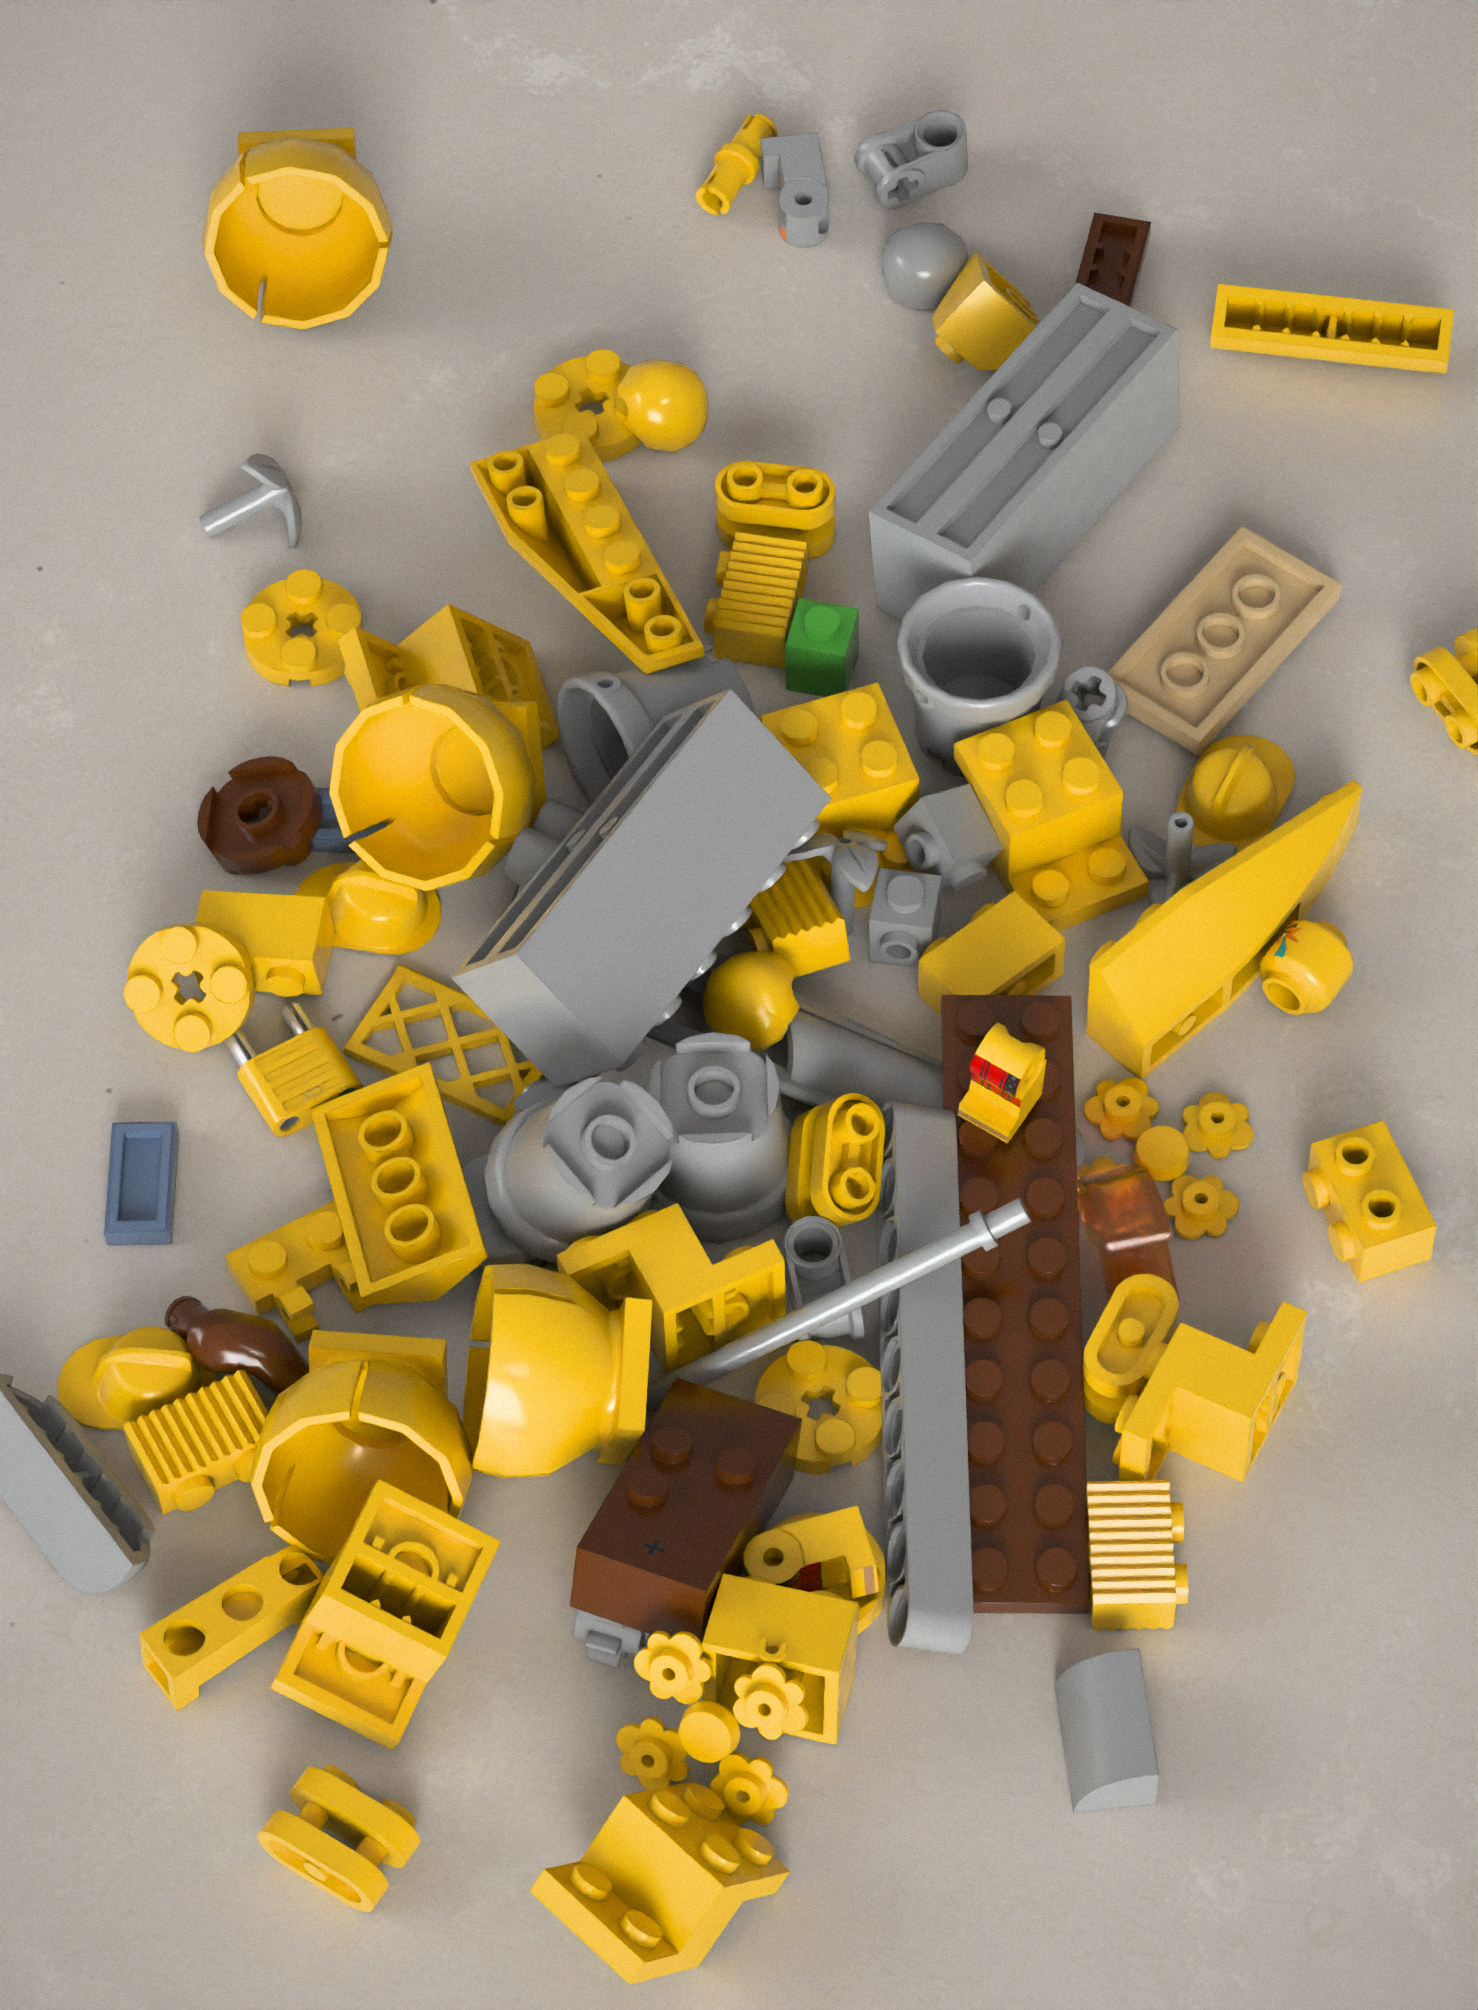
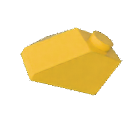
[932,251,1040,370]

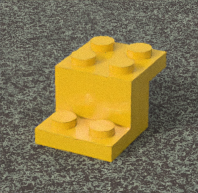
[338,603,560,750]
[760,682,919,909]
[954,699,1149,932]
[557,1203,786,1374]
[1112,1301,1308,1483]
[270,1479,501,1751]
[530,1782,791,1985]

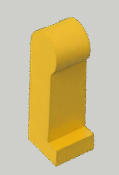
[139,1545,325,1711]

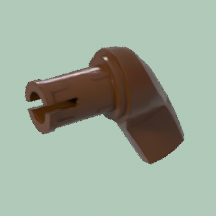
[165,1296,310,1396]

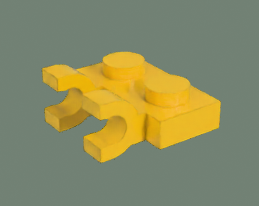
[225,1200,372,1343]

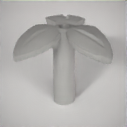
[199,453,302,548]
[1128,812,1237,905]
[783,829,889,936]

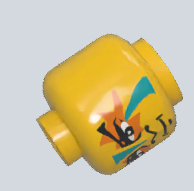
[1259,920,1354,1015]

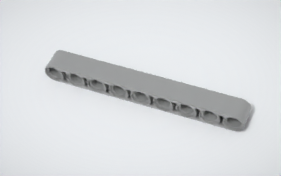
[876,1100,974,1655]

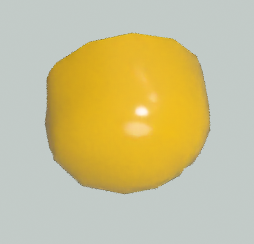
[617,360,708,452]
[703,951,800,1051]

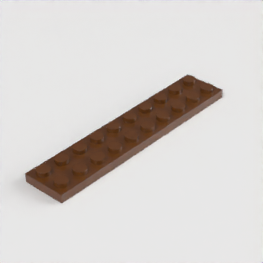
[941,995,1091,1614]

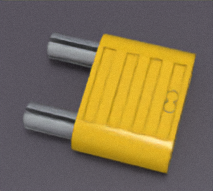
[225,1003,363,1137]

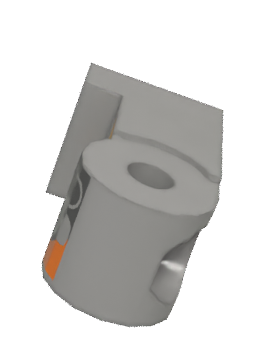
[760,132,829,248]

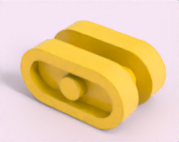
[715,461,836,559]
[1410,626,1478,755]
[785,1093,885,1229]
[1083,1274,1179,1424]
[257,1765,421,1912]

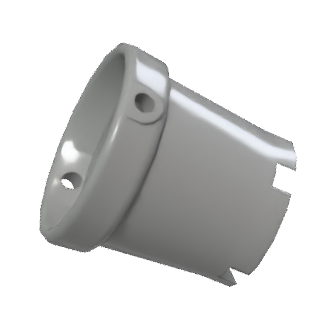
[897,576,1062,777]
[557,643,756,804]
[648,1032,793,1242]
[484,1077,673,1264]

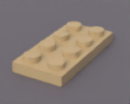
[1098,526,1342,756]

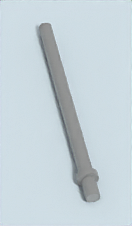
[646,1197,1032,1414]

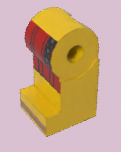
[957,1022,1047,1144]
[743,1505,879,1599]

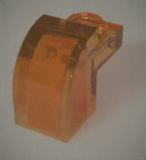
[1077,1163,1179,1301]

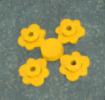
[1077,1077,1254,1240]
[616,1631,809,1825]

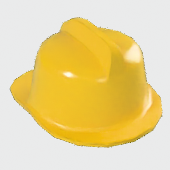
[1176,735,1296,854]
[295,859,442,955]
[57,1326,216,1430]

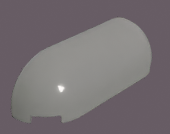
[0,1374,155,1594]

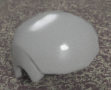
[881,222,969,310]

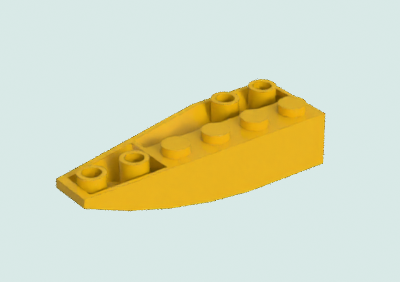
[469,428,705,675]
[1086,780,1363,1080]

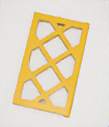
[344,965,545,1127]

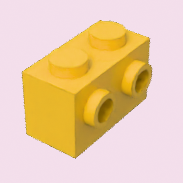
[1302,1120,1437,1283]

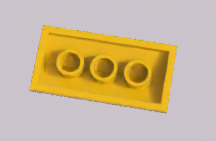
[310,1061,489,1305]

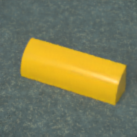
[1210,284,1455,374]

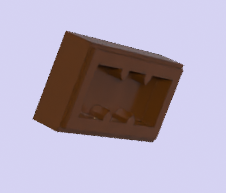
[1075,212,1151,308]

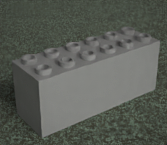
[868,282,1179,621]
[451,688,832,1087]

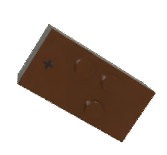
[570,1377,802,1644]

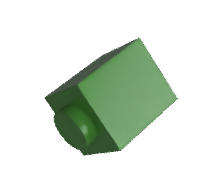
[785,598,859,697]

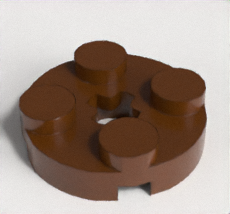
[197,756,323,874]

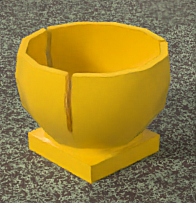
[202,127,393,330]
[329,684,547,891]
[463,1264,653,1478]
[251,1330,473,1564]

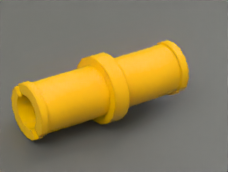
[696,113,778,215]

